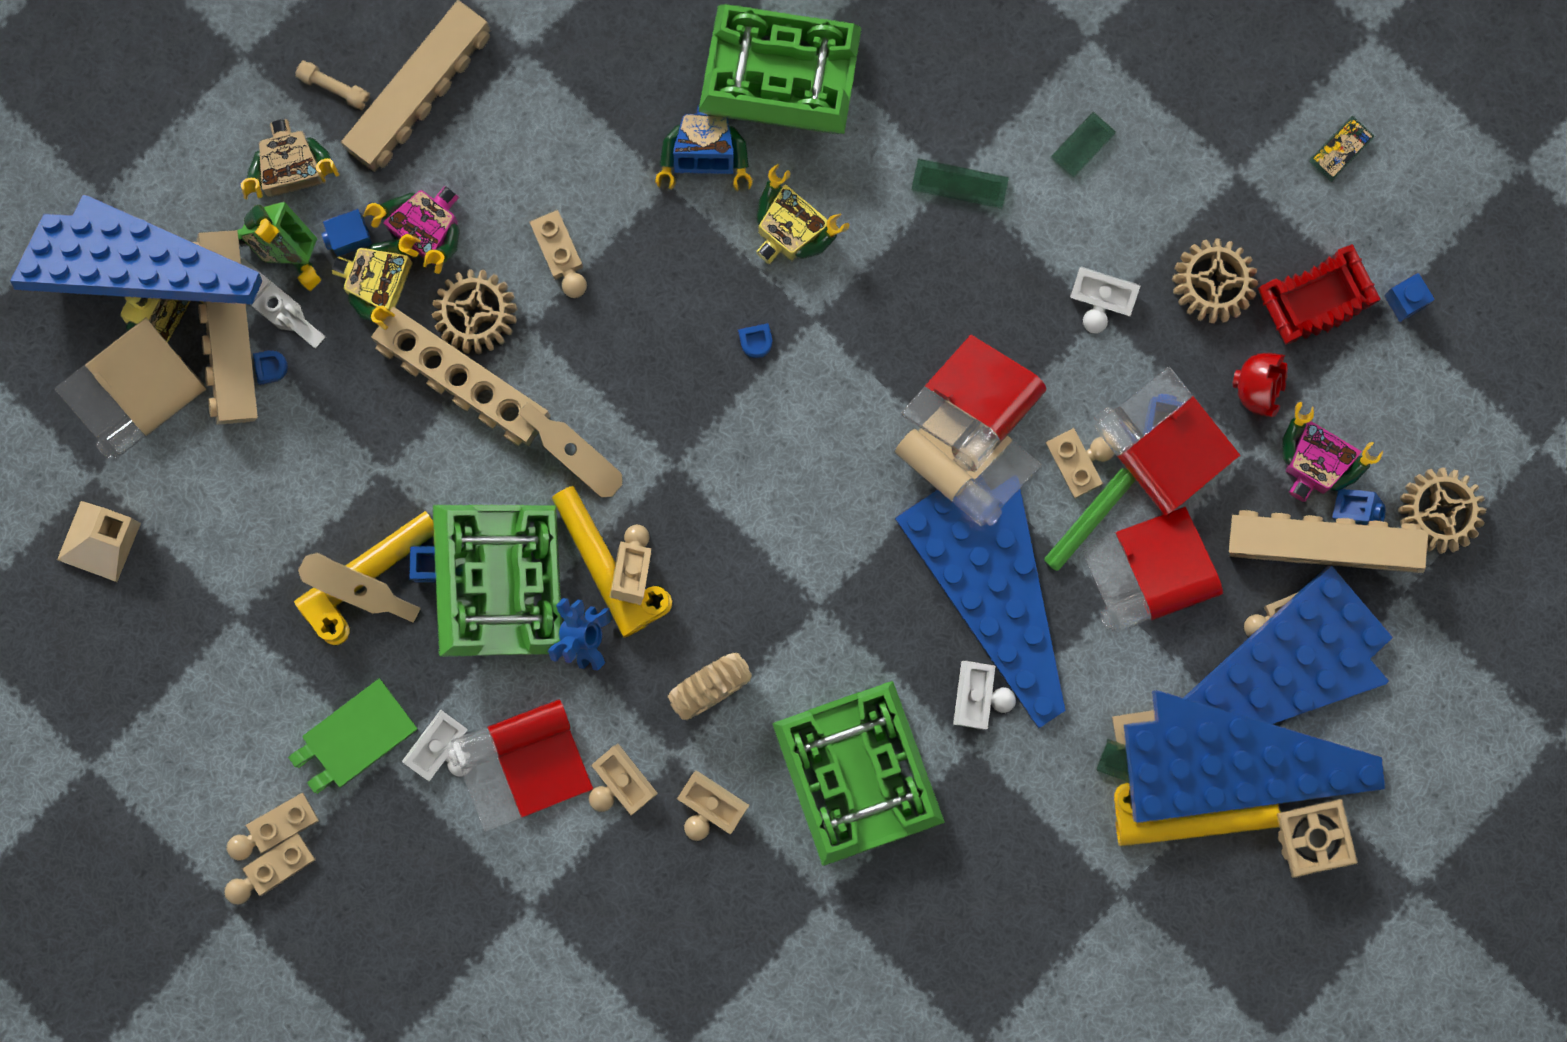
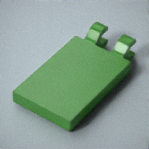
[288,678,418,794]

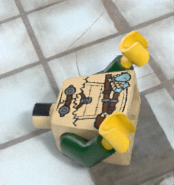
[241,119,339,200]

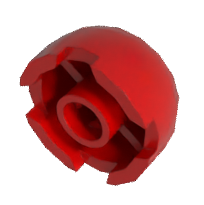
[1233,353,1288,417]

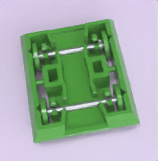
[699,4,862,134]
[433,505,562,657]
[772,681,945,866]

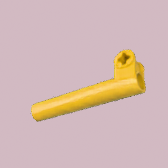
[552,486,673,638]
[294,511,434,645]
[1114,782,1280,846]

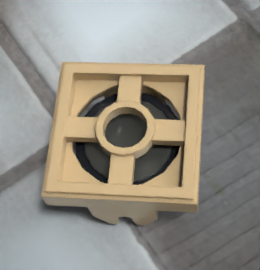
[1277,799,1357,877]

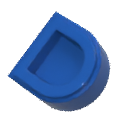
[738,323,772,358]
[253,350,288,385]

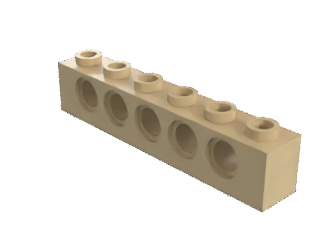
[371,307,550,446]

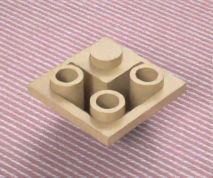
[57,501,141,582]

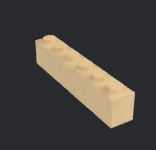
[341,0,490,172]
[192,230,258,425]
[1229,510,1428,573]

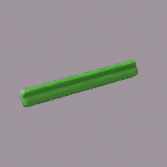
[1044,468,1136,571]

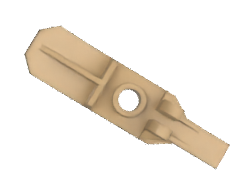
[518,401,622,497]
[298,553,420,622]

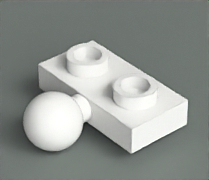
[1070,267,1140,333]
[953,661,1016,729]
[402,709,473,781]

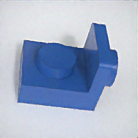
[1332,489,1386,525]

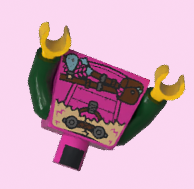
[363,186,460,274]
[1282,402,1383,502]

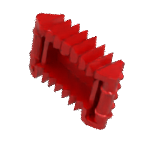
[1257,244,1381,345]

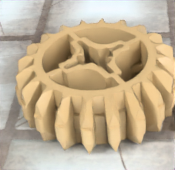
[1172,239,1258,323]
[432,269,517,354]
[1398,468,1486,554]
[668,653,752,720]

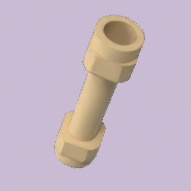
[295,61,370,110]

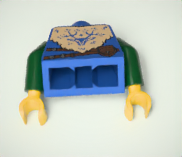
[655,106,752,191]

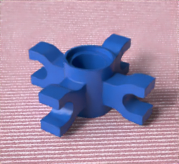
[548,598,613,670]

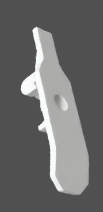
[241,258,325,349]

